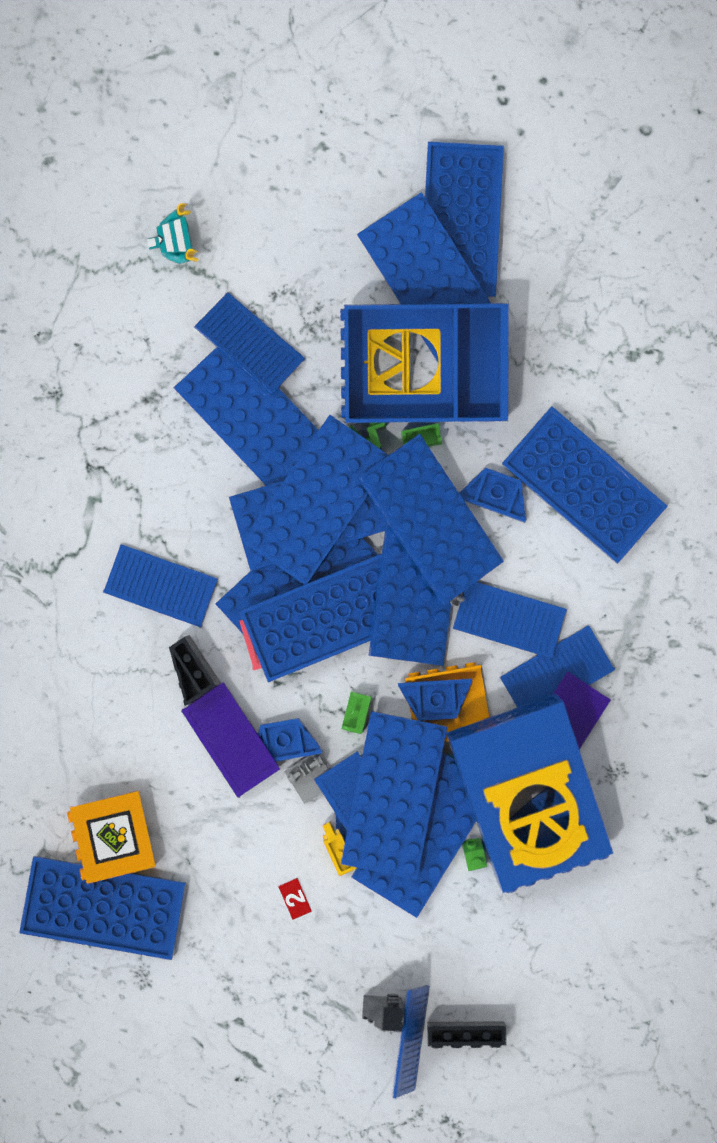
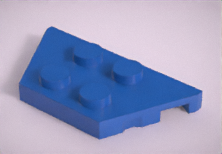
[459,468,526,523]
[398,679,472,721]
[258,718,323,761]

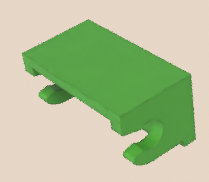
[401,423,442,447]
[341,692,371,734]

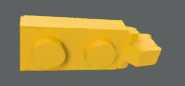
[322,821,357,877]

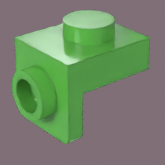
[366,422,386,449]
[462,838,487,871]

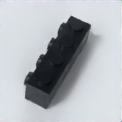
[427,1021,506,1048]

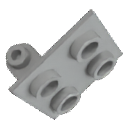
[284,754,328,804]

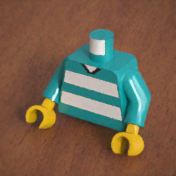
[147,203,199,264]

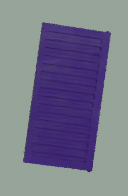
[552,672,611,750]
[181,682,280,798]

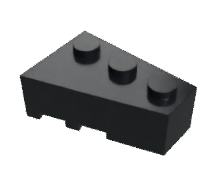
[169,635,221,706]
[362,994,403,1032]

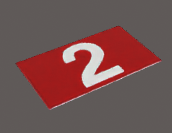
[278,878,312,920]

